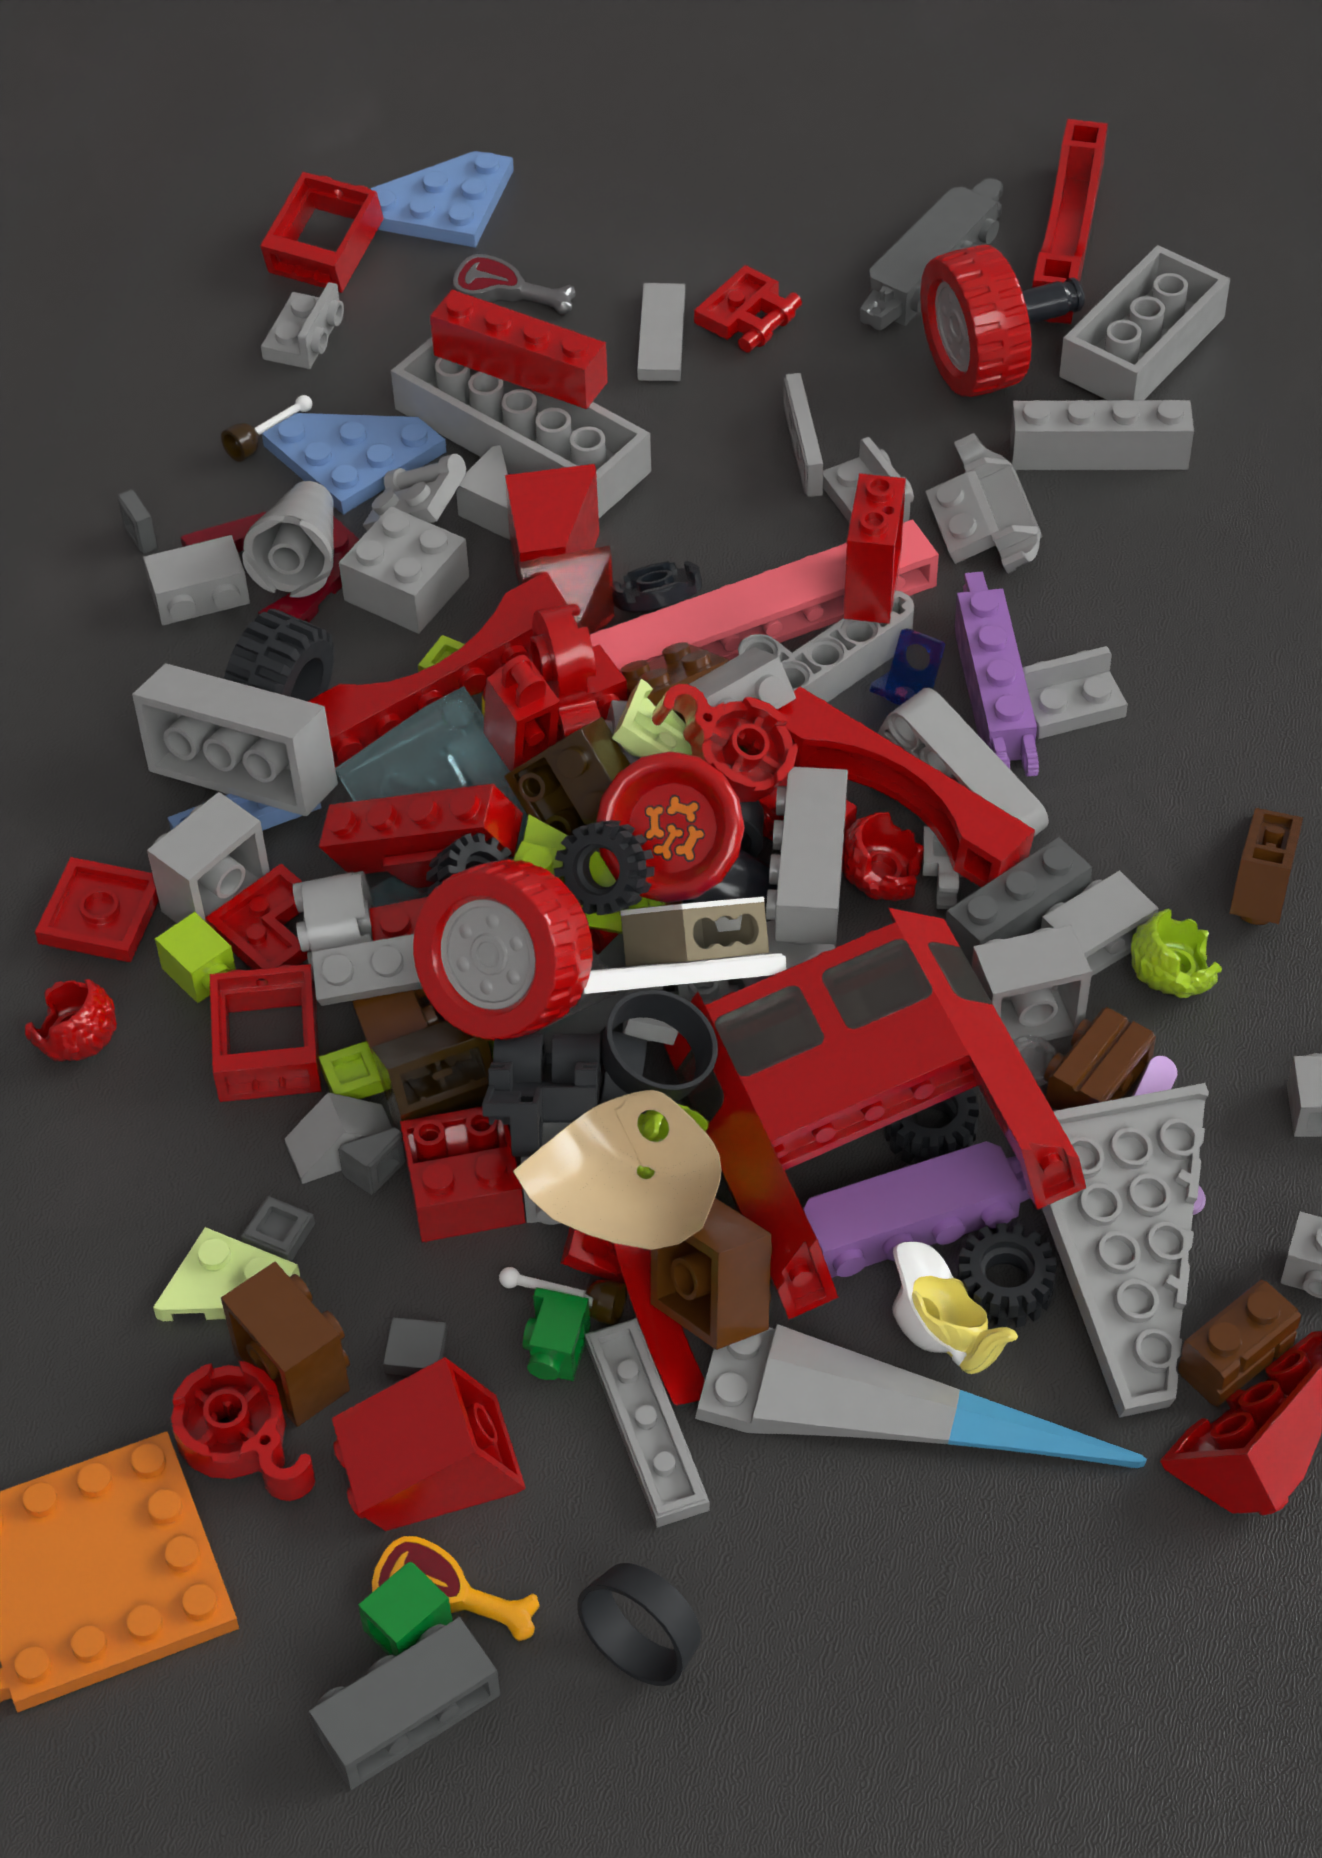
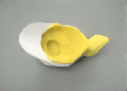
[892,1242,1018,1374]

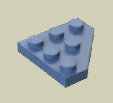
[371,151,514,248]
[262,413,446,515]

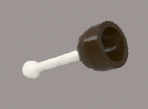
[221,395,313,462]
[499,1267,627,1325]

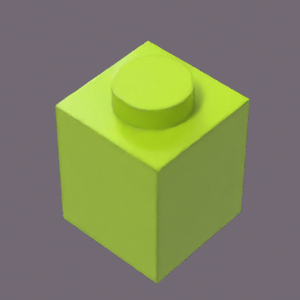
[155,912,236,1003]

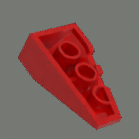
[1160,1331,1322,1515]

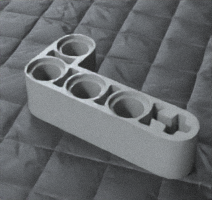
[738,591,914,702]
[878,688,1049,836]

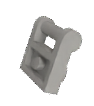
[363,454,466,531]

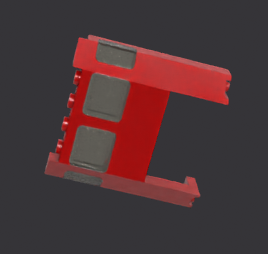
[663,908,1086,1319]

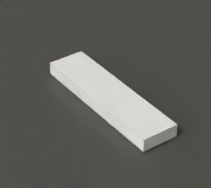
[582,953,787,994]

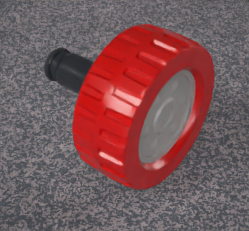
[920,244,1085,397]
[413,859,593,1041]

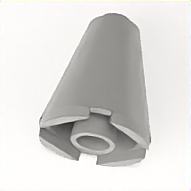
[242,481,334,598]

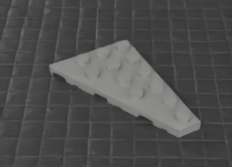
[1042,1083,1209,1418]

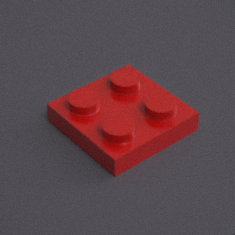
[35,857,159,963]

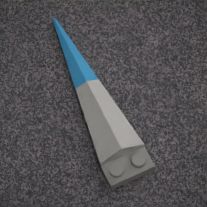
[695,1324,1147,1469]

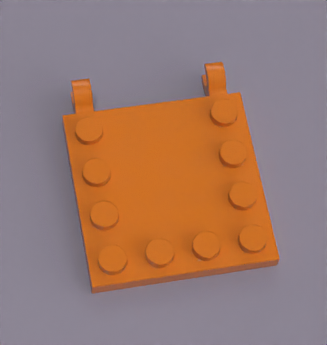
[0,1431,239,1713]

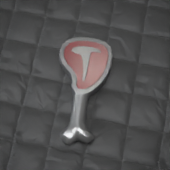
[453,254,576,315]

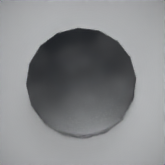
[611,561,702,612]

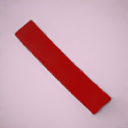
[613,1243,705,1405]

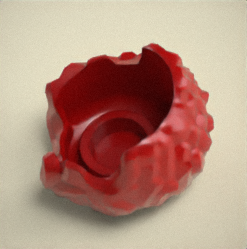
[841,812,924,901]
[25,979,117,1062]

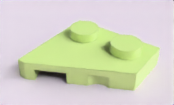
[612,679,692,757]
[153,1227,300,1321]

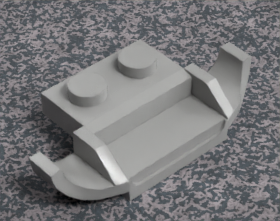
[925,433,1043,574]

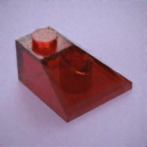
[518,546,614,634]

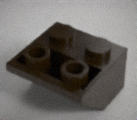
[504,717,630,836]
[371,1021,493,1140]

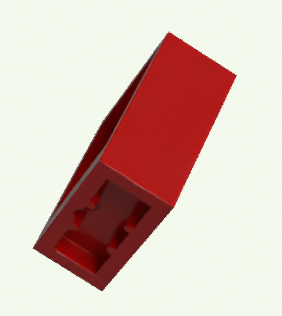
[260,172,384,293]
[844,473,906,624]
[210,964,322,1102]

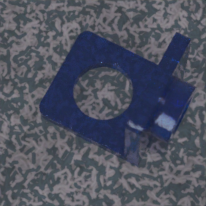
[869,628,945,705]

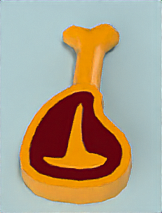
[372,1536,540,1641]

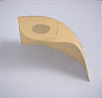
[513,1090,721,1250]

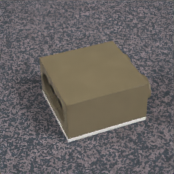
[620,897,769,967]

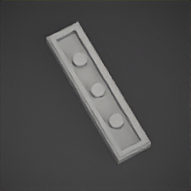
[585,1318,710,1528]

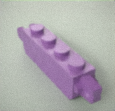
[955,571,1039,777]
[803,1141,1030,1278]

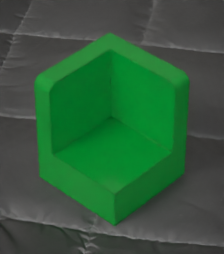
[358,1562,453,1656]

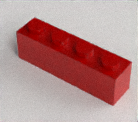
[430,289,608,409]
[319,783,523,874]

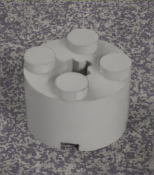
[293,871,374,981]

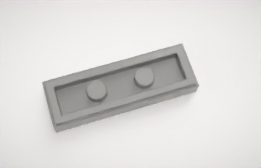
[637,283,686,381]
[783,373,823,497]

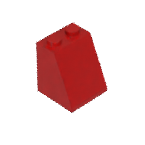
[505,464,599,604]
[332,1357,526,1531]

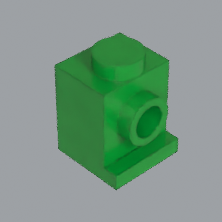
[523,1287,591,1381]

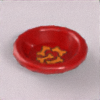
[596,751,745,903]

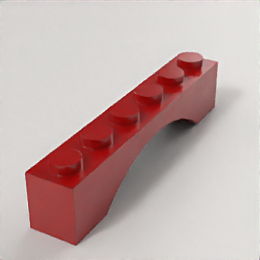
[1032,119,1108,324]
[307,571,579,770]
[777,686,1035,888]

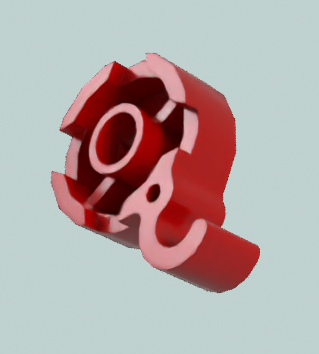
[530,603,600,741]
[652,684,798,802]
[171,1361,316,1501]

